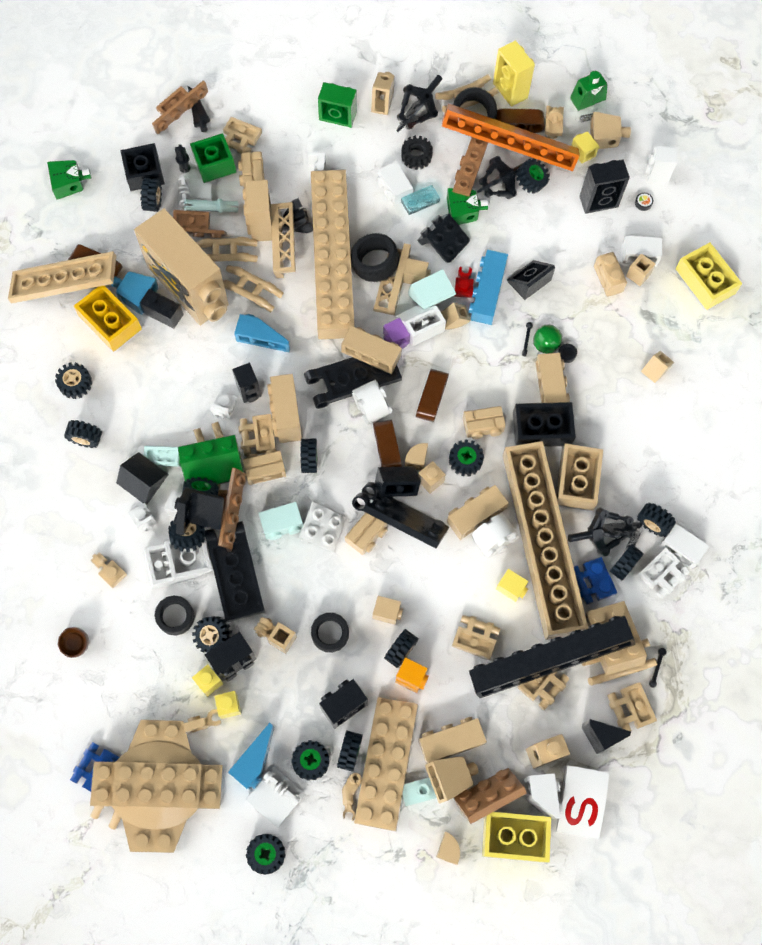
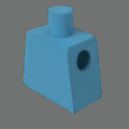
[111,272,159,315]

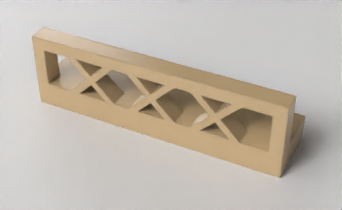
[271,202,296,278]
[373,243,411,316]

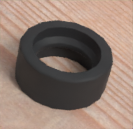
[154,595,195,636]
[311,613,349,653]

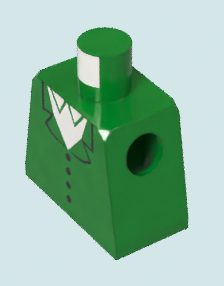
[570,71,608,111]
[47,160,92,200]
[446,188,488,225]

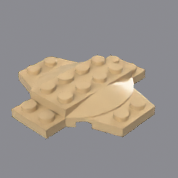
[90,720,223,853]

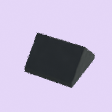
[507,260,555,300]
[116,452,169,505]
[582,719,631,754]

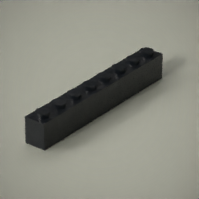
[469,616,636,698]

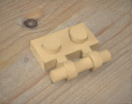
[223,117,262,154]
[239,414,276,456]
[452,615,501,661]
[517,672,569,711]
[607,682,657,731]

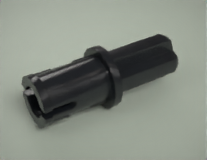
[175,144,191,173]

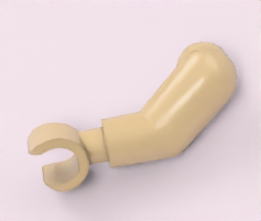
[342,773,362,821]

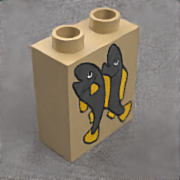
[134,208,229,326]

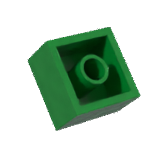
[318,82,357,128]
[190,133,237,183]

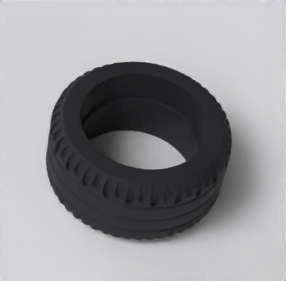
[453,87,497,119]
[351,233,399,282]

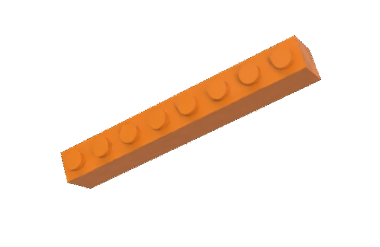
[442,103,580,171]

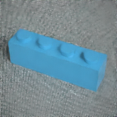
[468,250,508,325]

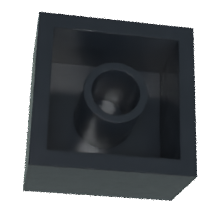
[120,143,165,191]
[205,632,256,682]
[319,679,368,729]

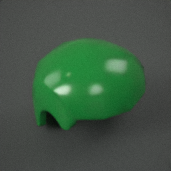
[533,324,562,353]

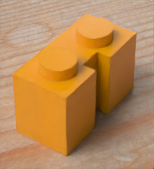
[395,657,429,693]

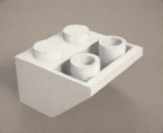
[395,305,446,346]
[524,773,563,820]

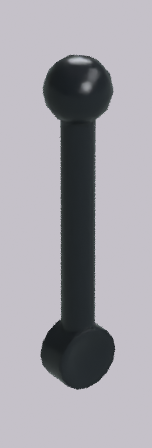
[522,322,533,357]
[649,648,667,688]

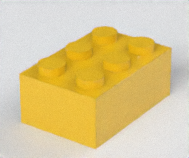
[74,286,142,352]

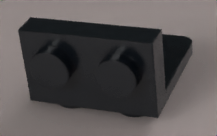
[417,213,470,263]
[174,488,224,535]

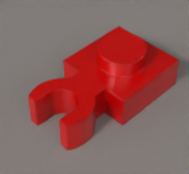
[454,266,474,298]

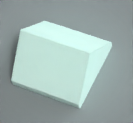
[408,269,456,310]

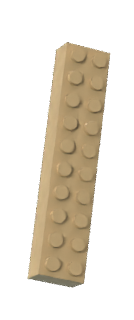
[311,170,354,340]
[502,441,589,640]

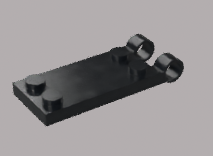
[304,357,402,409]
[352,482,449,549]
[205,521,265,623]

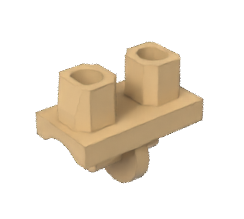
[545,106,564,139]

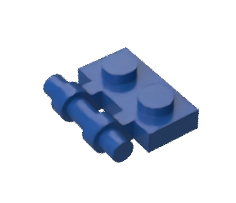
[574,557,617,605]
[70,742,120,792]

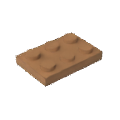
[454,768,527,824]

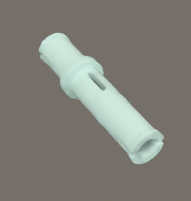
[184,199,239,213]

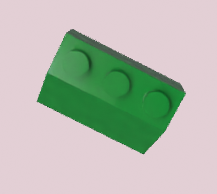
[178,435,243,485]

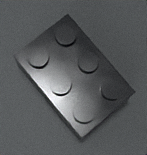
[579,159,630,214]
[513,402,576,447]

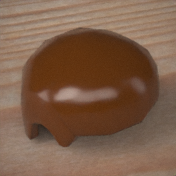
[57,627,89,658]

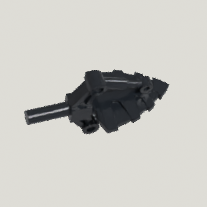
[396,75,443,132]
[477,156,523,199]
[568,507,642,557]

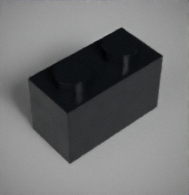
[139,289,184,329]
[232,362,261,403]
[375,466,421,497]

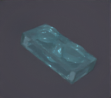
[401,185,440,215]

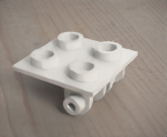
[176,175,212,211]
[299,501,346,553]
[246,767,305,828]

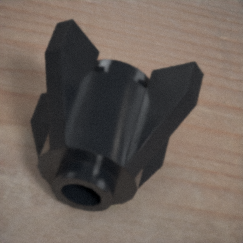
[283,198,313,233]

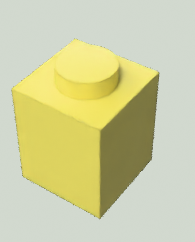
[571,131,599,164]
[496,569,529,602]
[192,665,223,697]
[214,691,241,719]

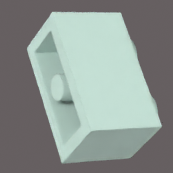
[259,502,303,540]

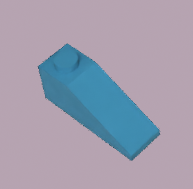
[234,314,290,352]
[228,723,274,790]

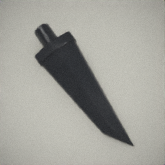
[188,86,210,132]

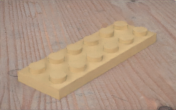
[8,251,116,304]
[354,697,418,832]

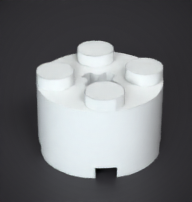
[352,380,392,425]
[472,514,520,559]

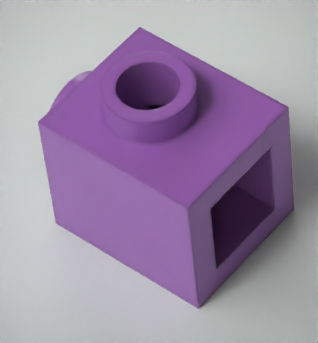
[383,318,410,349]

